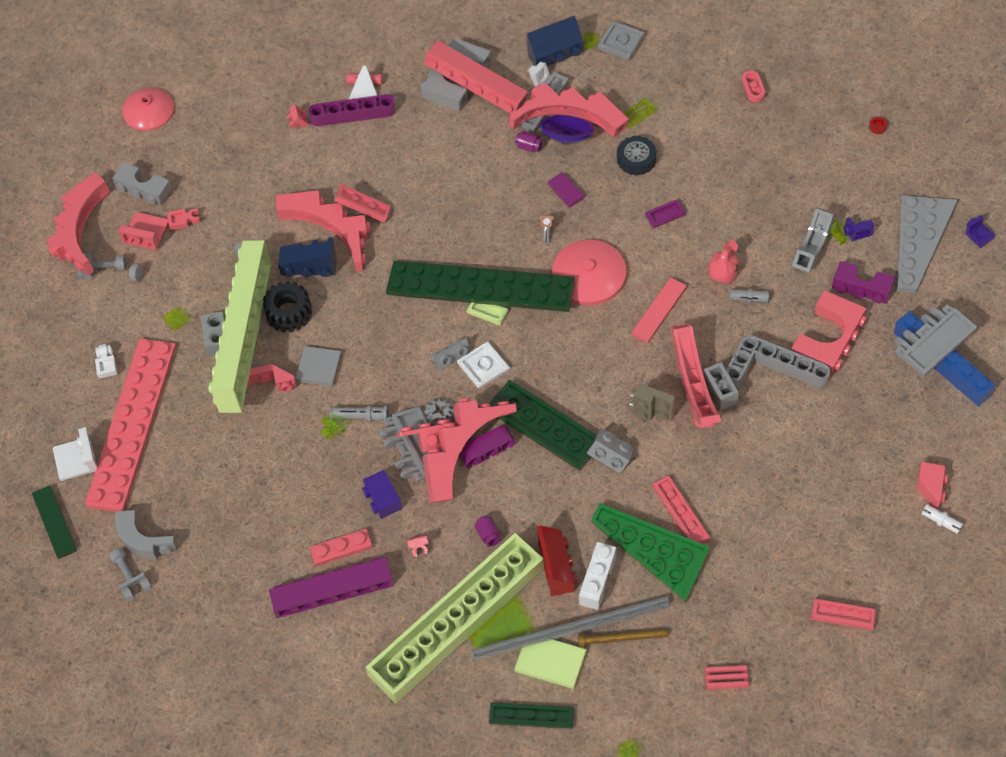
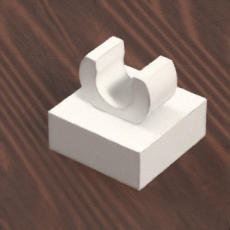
[527,62,550,86]

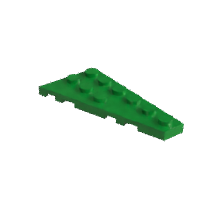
[591,503,710,602]

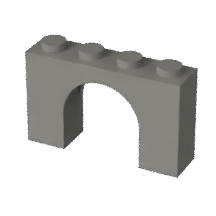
[420,37,491,112]

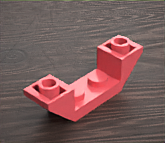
[247,364,297,392]

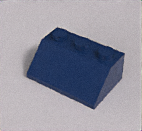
[527,16,584,67]

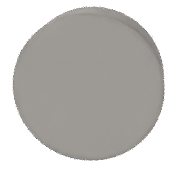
[129,263,144,282]

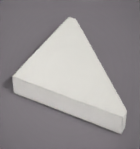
[349,65,377,99]

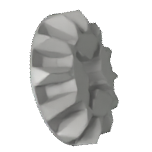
[424,397,455,426]

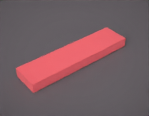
[632,277,687,343]
[652,475,710,544]

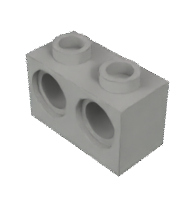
[201,311,226,356]

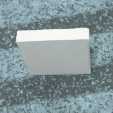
[457,341,510,389]

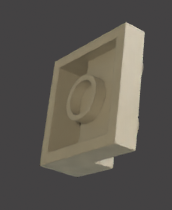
[629,383,675,421]

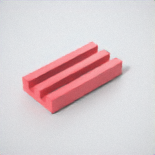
[705,665,749,690]

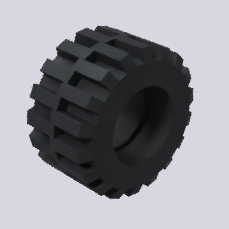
[263,281,312,332]

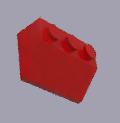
[537,525,578,597]

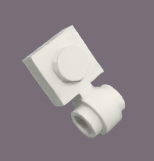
[95,344,118,379]

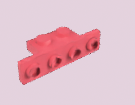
[396,419,456,452]

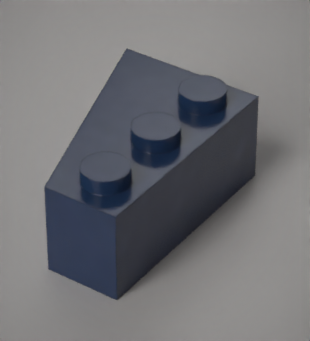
[278,237,337,277]

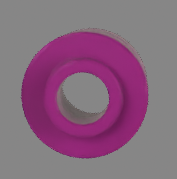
[515,131,543,153]
[475,516,501,547]

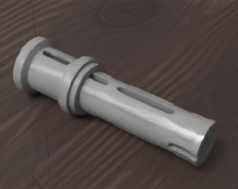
[329,405,389,422]

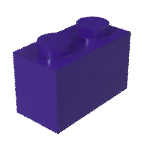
[362,470,402,519]

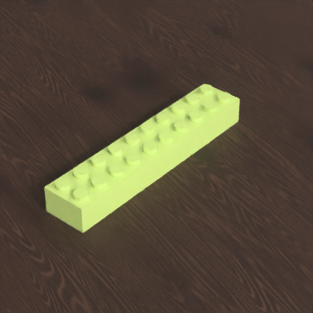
[209,240,272,413]
[366,533,544,704]

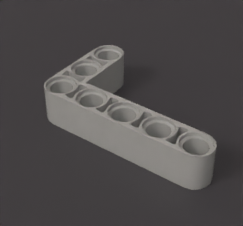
[726,335,830,389]

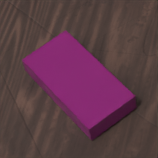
[548,172,584,208]
[645,199,686,229]

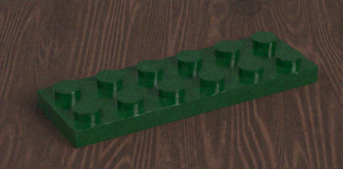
[489,380,596,471]

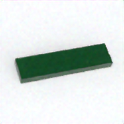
[32,485,77,559]
[489,702,574,729]

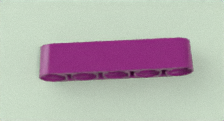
[308,94,396,126]

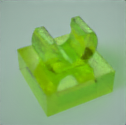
[320,416,346,440]

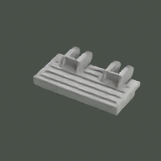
[894,304,977,378]
[379,406,441,482]

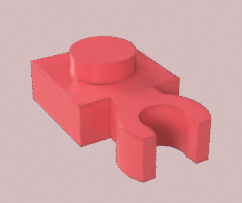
[167,208,200,231]

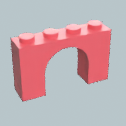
[791,290,867,375]

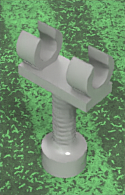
[77,252,127,280]
[109,548,152,602]

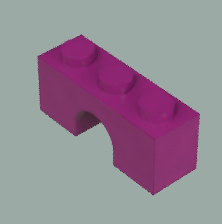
[832,261,895,304]

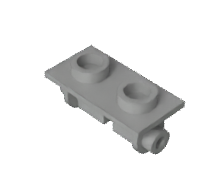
[431,338,471,371]

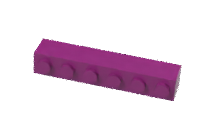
[269,557,394,618]

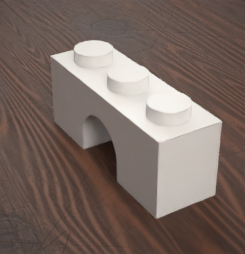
[579,542,616,610]

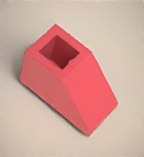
[916,462,948,509]

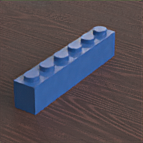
[894,311,995,407]

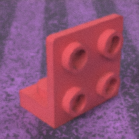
[118,212,169,251]

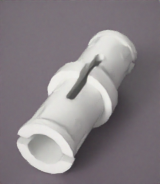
[921,504,964,534]

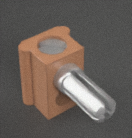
[539,216,555,243]

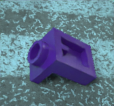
[965,215,995,248]
[843,217,874,241]

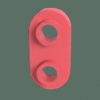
[742,70,765,103]

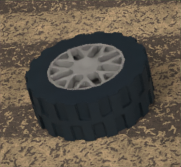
[617,136,657,176]

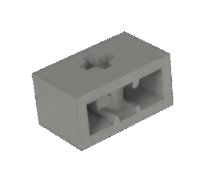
[703,362,739,411]

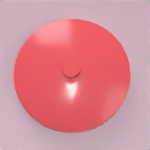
[552,240,626,305]

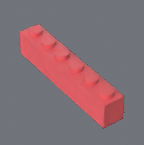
[424,40,528,114]

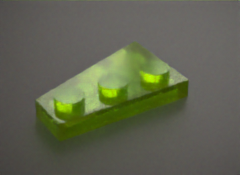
[469,596,533,650]

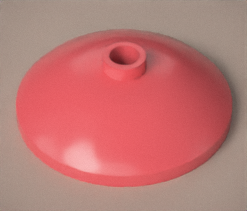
[122,87,174,131]

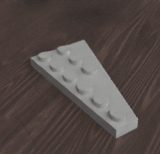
[897,195,957,293]

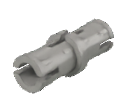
[730,288,769,303]

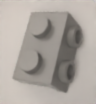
[587,428,634,473]

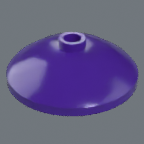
[540,115,594,145]

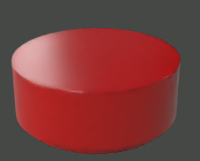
[869,117,888,134]

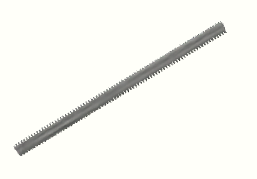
[471,596,670,661]

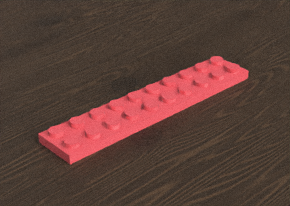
[85,338,176,512]

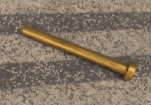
[578,629,669,648]

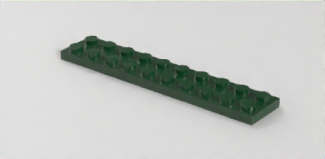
[386,260,575,312]

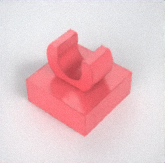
[287,104,309,128]
[406,534,429,557]

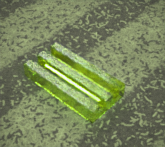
[623,98,657,130]

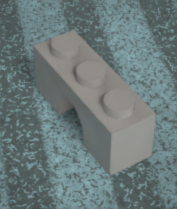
[113,162,172,206]

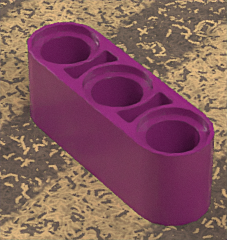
[459,425,516,469]

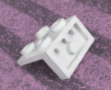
[53,427,97,481]

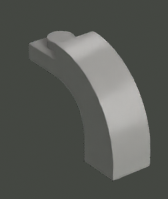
[792,207,835,273]
[115,510,177,560]

